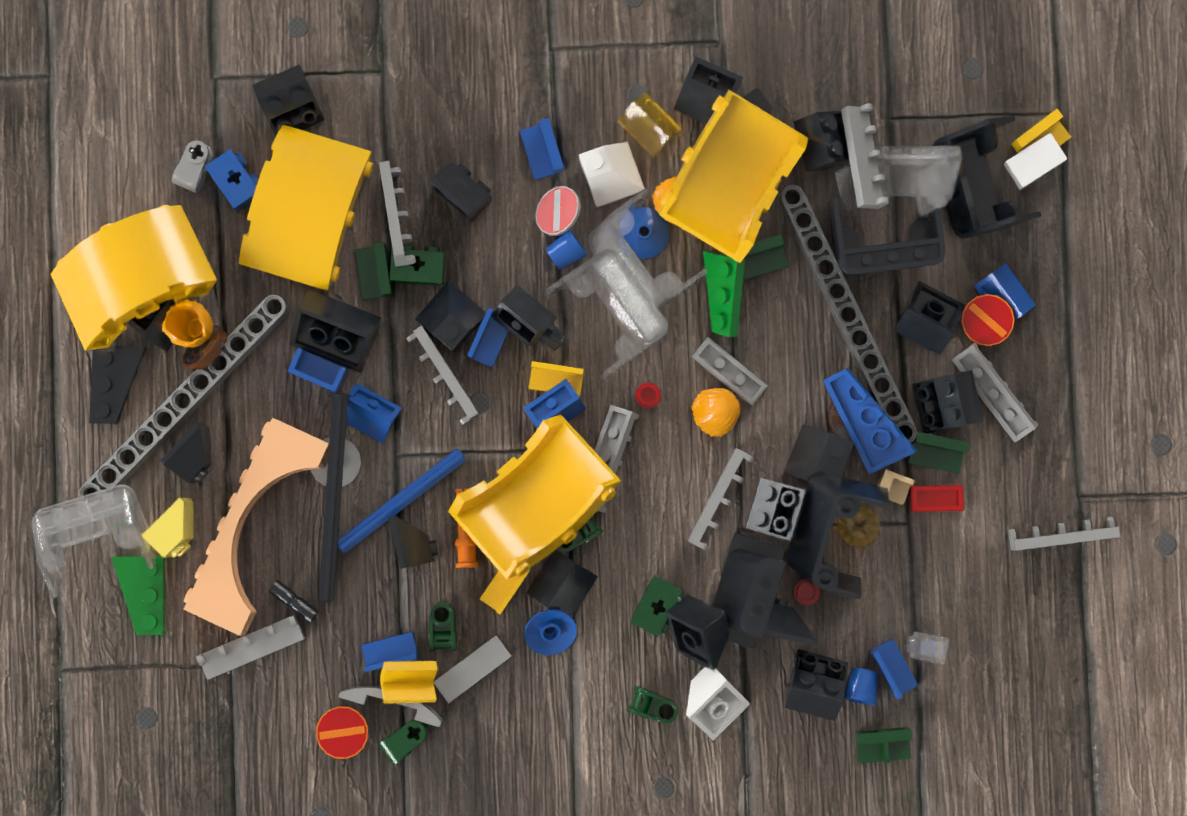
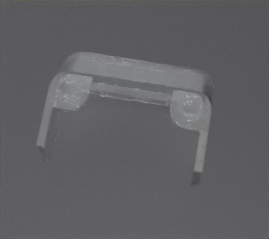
[835,146,962,215]
[587,188,708,318]
[543,249,668,381]
[32,485,157,598]

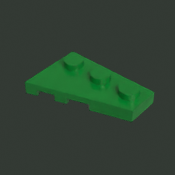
[703,251,745,337]
[111,556,165,635]

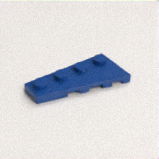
[823,368,917,474]

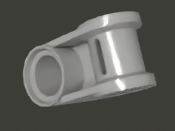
[172,140,214,193]

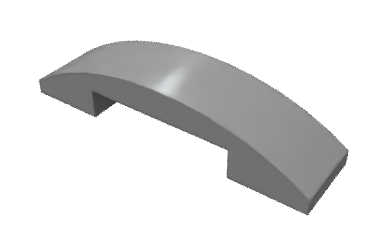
[339,686,443,727]

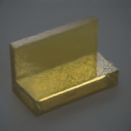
[618,93,682,157]

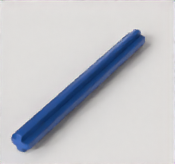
[338,449,466,553]

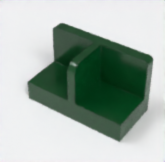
[855,727,912,763]

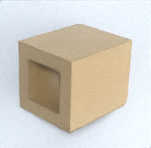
[877,469,915,505]

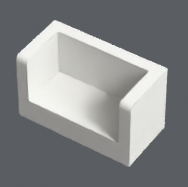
[1004,133,1067,190]

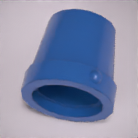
[546,229,588,270]
[844,668,878,706]

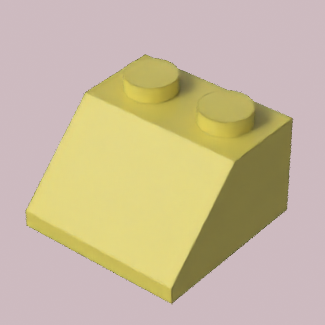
[142,498,194,558]

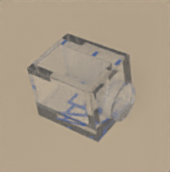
[907,631,949,665]

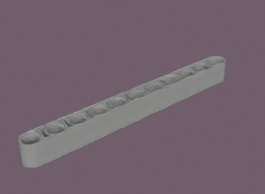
[78,295,289,507]

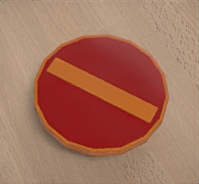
[962,294,1015,346]
[316,706,369,759]

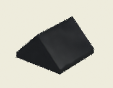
[526,550,598,617]

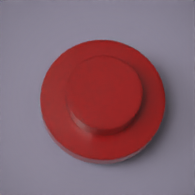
[635,383,661,409]
[793,579,820,606]

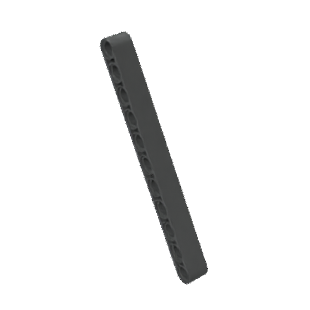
[779,185,917,442]

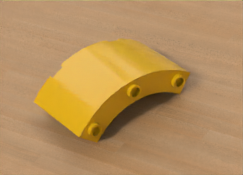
[659,90,808,263]
[238,125,374,291]
[51,205,217,350]
[448,414,621,579]

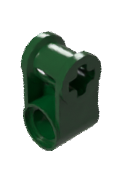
[557,517,604,552]
[429,601,457,652]
[626,686,678,724]
[378,719,429,765]

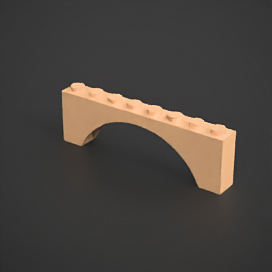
[184,418,329,636]

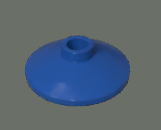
[618,207,670,259]
[524,609,577,655]

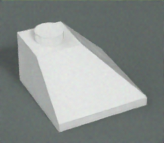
[579,142,645,208]
[686,667,750,741]

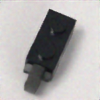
[491,285,566,351]

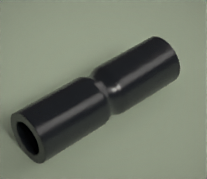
[268,579,319,624]

